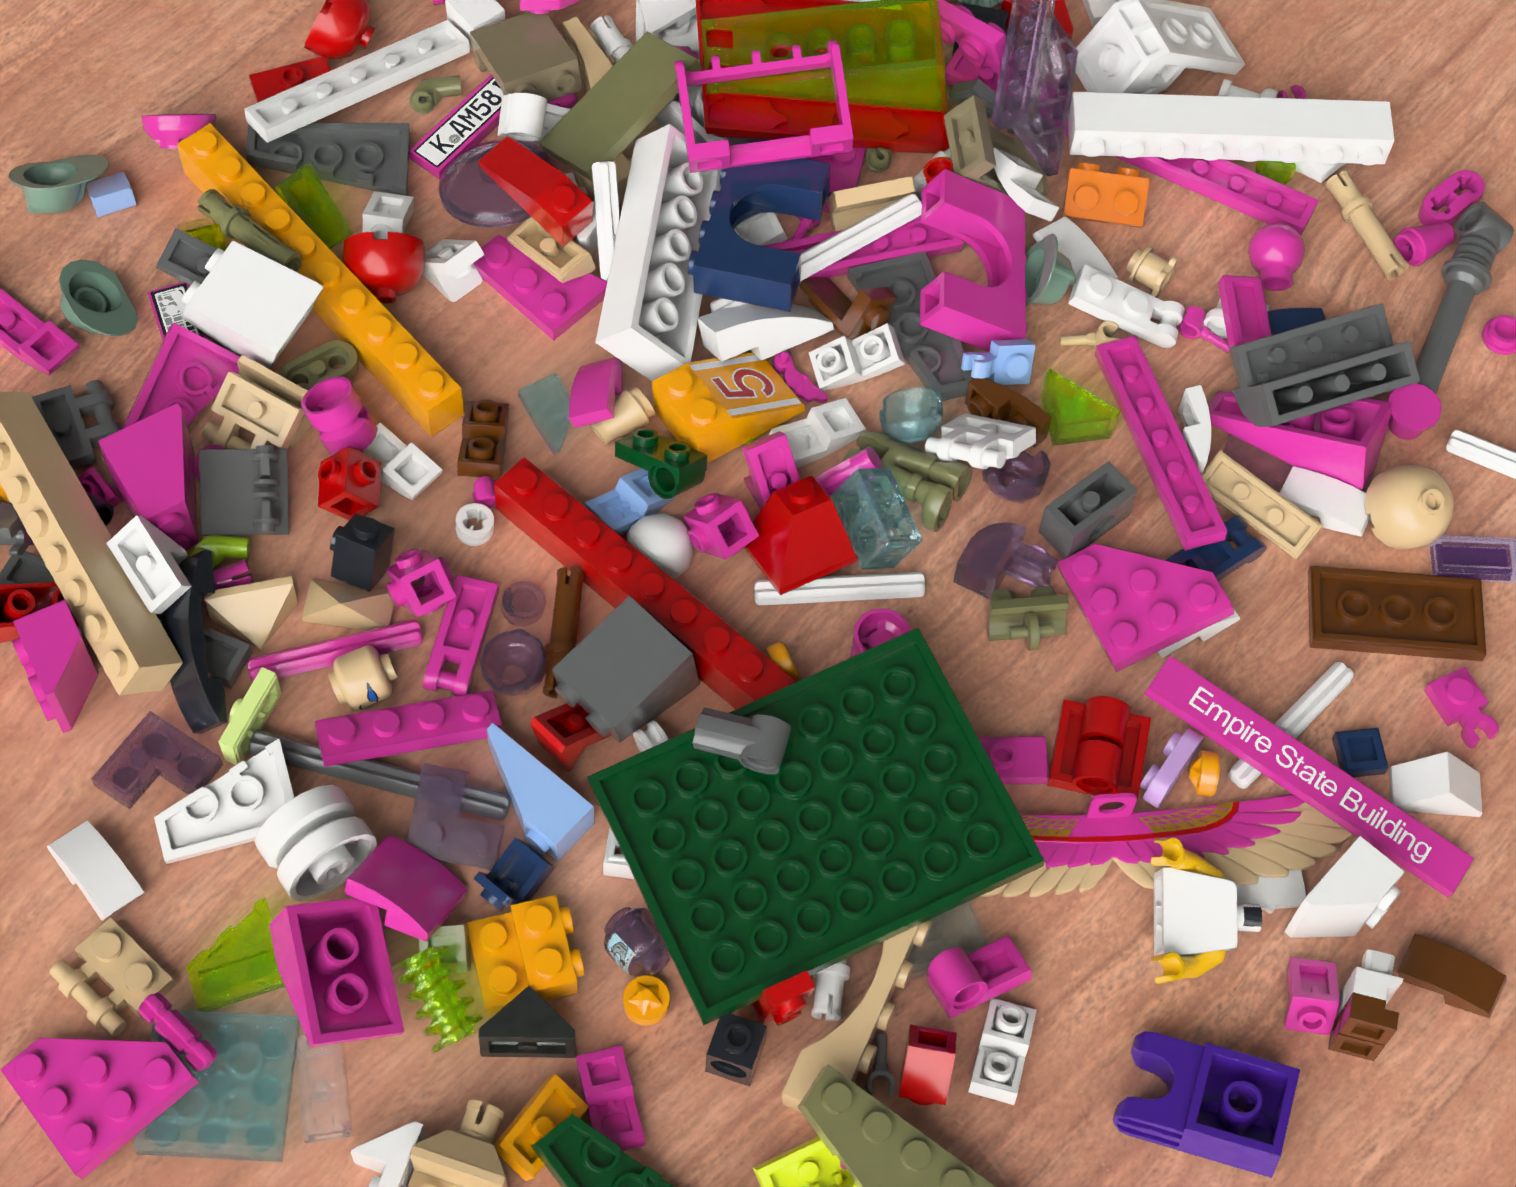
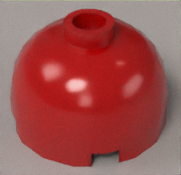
[304,0,375,59]
[342,232,425,304]

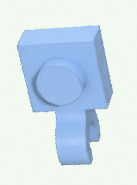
[961,339,1035,385]

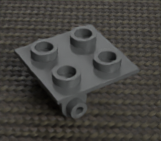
[199,445,289,536]

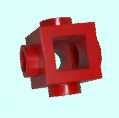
[318,447,382,520]

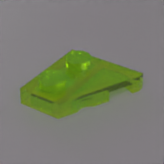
[186,898,285,1015]

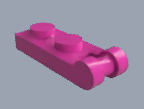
[423,575,499,696]

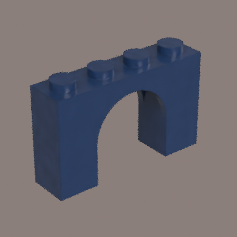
[688,158,830,312]

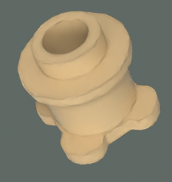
[1126,246,1180,298]

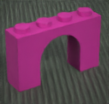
[920,169,1027,352]

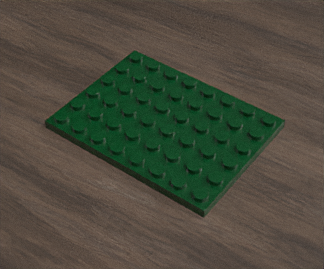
[587,628,1045,1026]

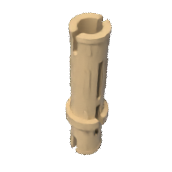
[1325,171,1409,280]

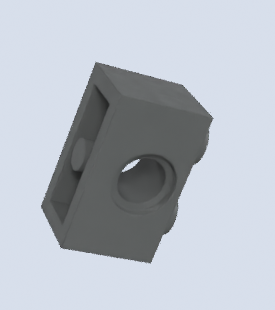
[1038,461,1138,559]

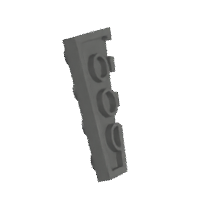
[246,122,411,196]

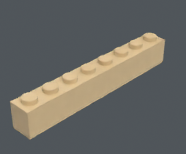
[0,392,183,696]

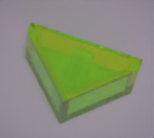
[275,164,352,249]
[1040,369,1121,446]

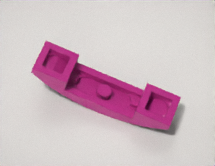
[0,288,80,376]

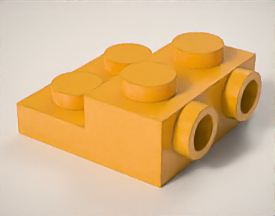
[466,895,585,1015]

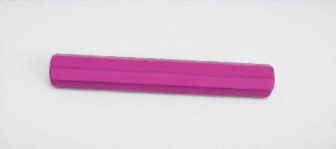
[247,620,423,682]

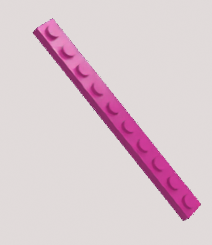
[943,47,1319,235]

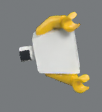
[1151,838,1262,984]

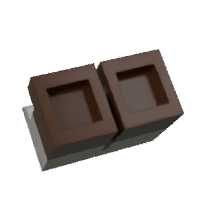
[1328,950,1404,1061]

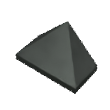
[478,986,576,1058]

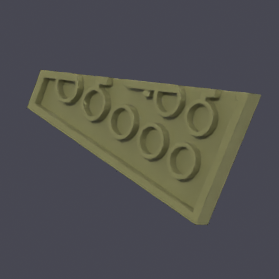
[798,1064,996,1187]

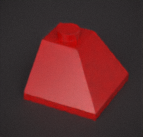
[743,475,857,595]

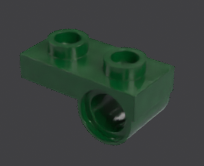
[615,428,708,499]

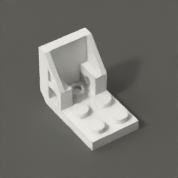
[1067,0,1246,94]

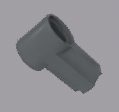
[693,707,792,774]

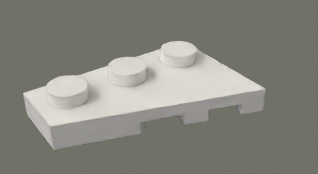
[154,739,295,864]

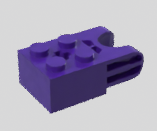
[1113,1031,1300,1178]

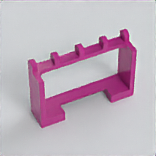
[674,40,853,173]

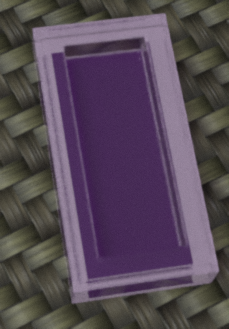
[1428,535,1516,583]

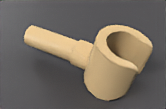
[1060,321,1120,349]

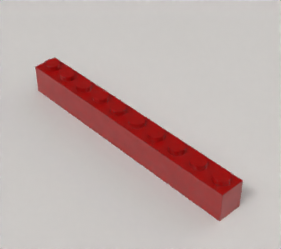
[494,457,797,709]

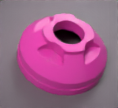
[141,114,216,149]

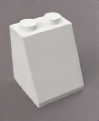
[181,241,323,369]

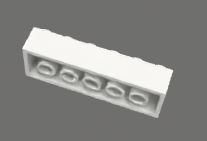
[595,124,721,381]

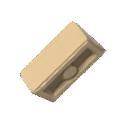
[507,217,596,283]

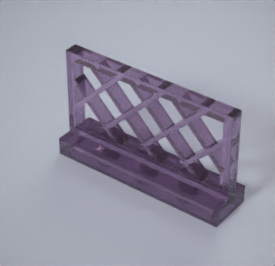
[991,0,1078,177]

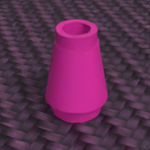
[1394,222,1455,266]

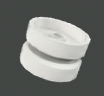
[255,785,377,901]

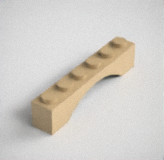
[782,920,932,1112]

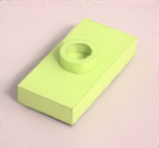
[218,667,282,765]

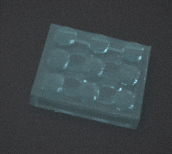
[133,1010,300,1162]

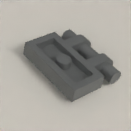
[32,380,122,469]

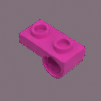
[926,936,1031,1019]

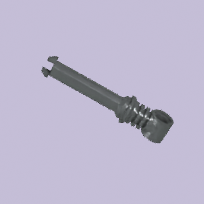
[1416,201,1514,394]

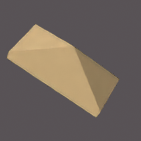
[204,576,298,650]
[302,579,395,630]

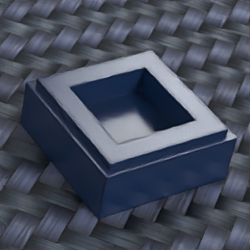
[1332,728,1389,777]

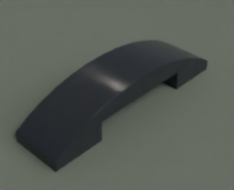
[163,550,227,734]

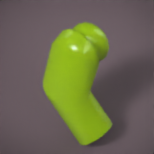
[188,535,251,569]

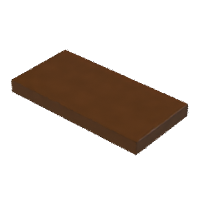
[1308,566,1486,661]

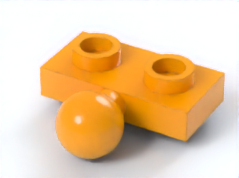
[494,1074,589,1181]

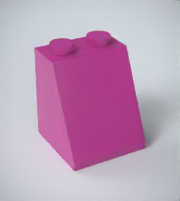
[98,403,198,551]

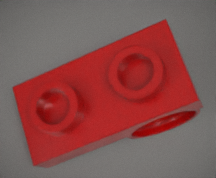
[752,970,815,1026]

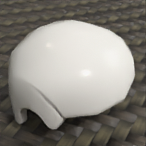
[626,513,693,579]

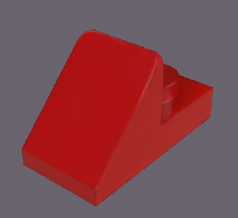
[530,703,611,772]

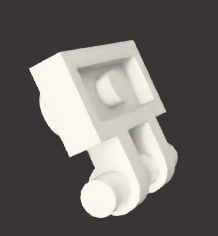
[925,413,1036,470]

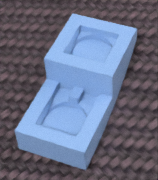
[584,468,675,536]

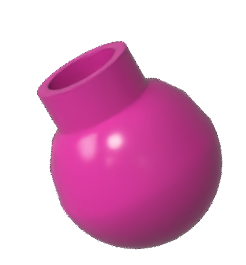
[1248,223,1305,291]

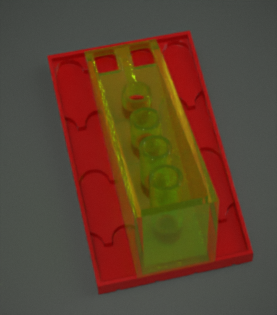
[695,0,950,154]

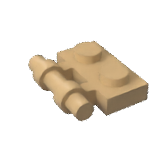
[202,372,305,449]
[50,917,176,1037]

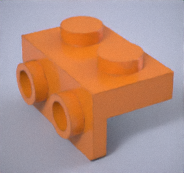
[1062,163,1150,228]

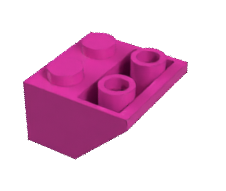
[12,600,98,733]

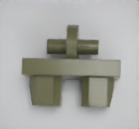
[987,585,1069,651]

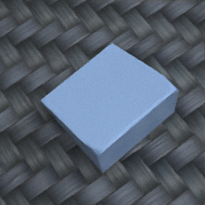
[85,171,136,217]

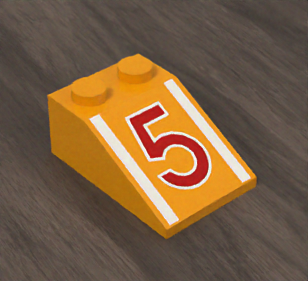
[652,352,805,464]

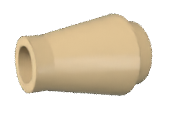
[591,387,656,445]

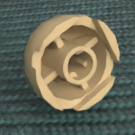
[1364,464,1455,550]

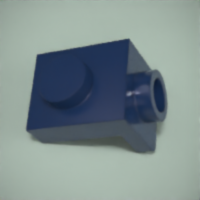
[473,837,555,911]

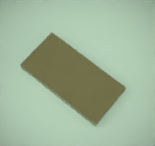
[539,31,702,182]

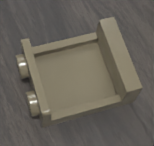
[470,12,582,102]
[944,95,1049,197]

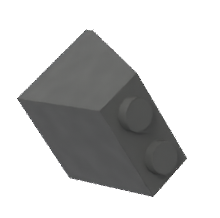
[552,596,700,743]

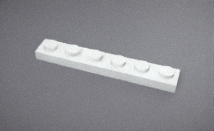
[244,20,470,143]

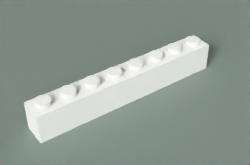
[1067,92,1395,165]

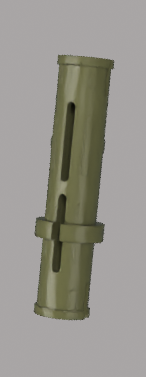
[197,189,302,272]

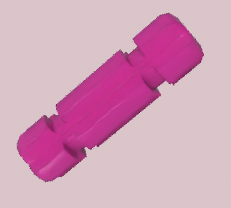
[138,992,218,1072]

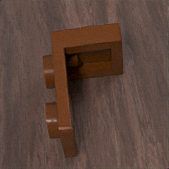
[799,277,897,338]

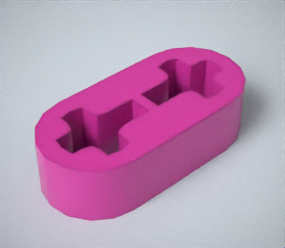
[1418,170,1485,226]

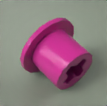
[1388,383,1442,440]

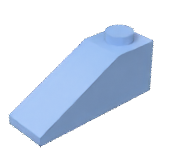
[487,723,594,862]

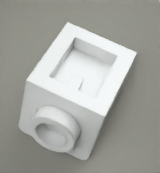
[363,191,414,240]

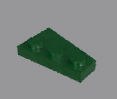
[531,1114,673,1187]

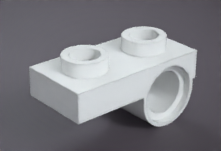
[497,93,571,146]

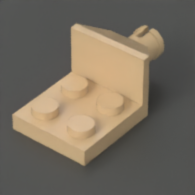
[407,1100,508,1187]

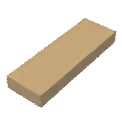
[1201,450,1323,561]

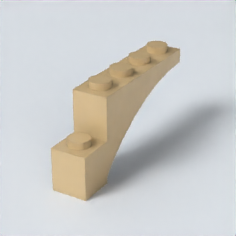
[563,16,660,205]

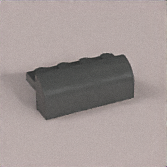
[1229,303,1420,427]

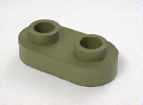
[278,340,359,390]

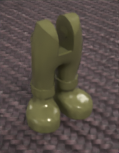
[842,430,973,532]

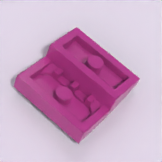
[345,835,468,942]

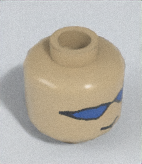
[328,645,398,710]

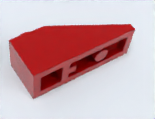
[478,136,593,247]

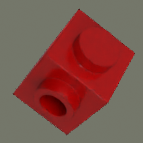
[899,1024,957,1106]

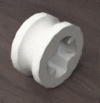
[455,503,494,546]
[633,720,669,752]

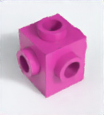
[683,493,759,560]
[386,549,456,617]

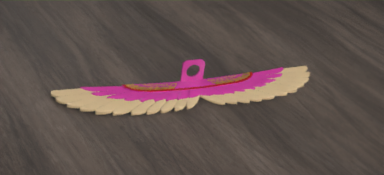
[981,793,1352,897]

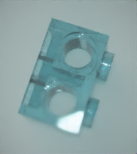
[830,468,923,570]

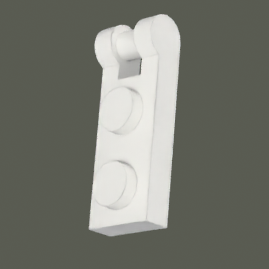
[1068,264,1185,348]

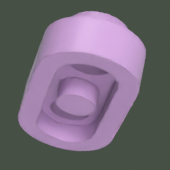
[1140,728,1204,808]

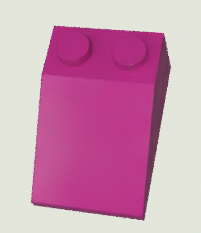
[269,898,404,1047]

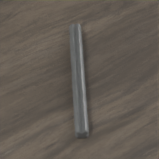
[249,730,510,821]

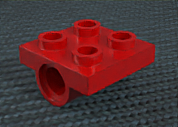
[1047,696,1151,799]

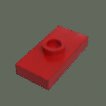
[249,56,331,103]

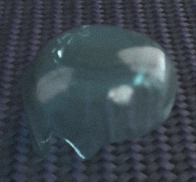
[879,387,943,444]

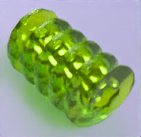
[392,945,483,1054]

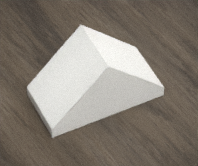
[1389,751,1483,817]

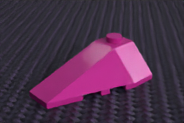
[1208,392,1392,489]

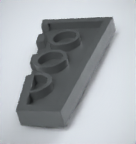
[847,251,973,403]

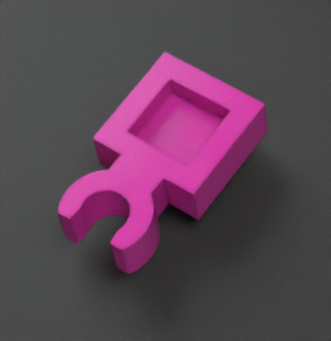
[1424,667,1499,749]

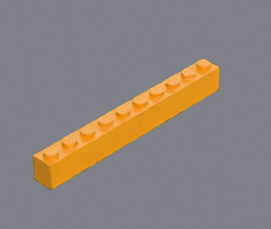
[177,123,464,438]

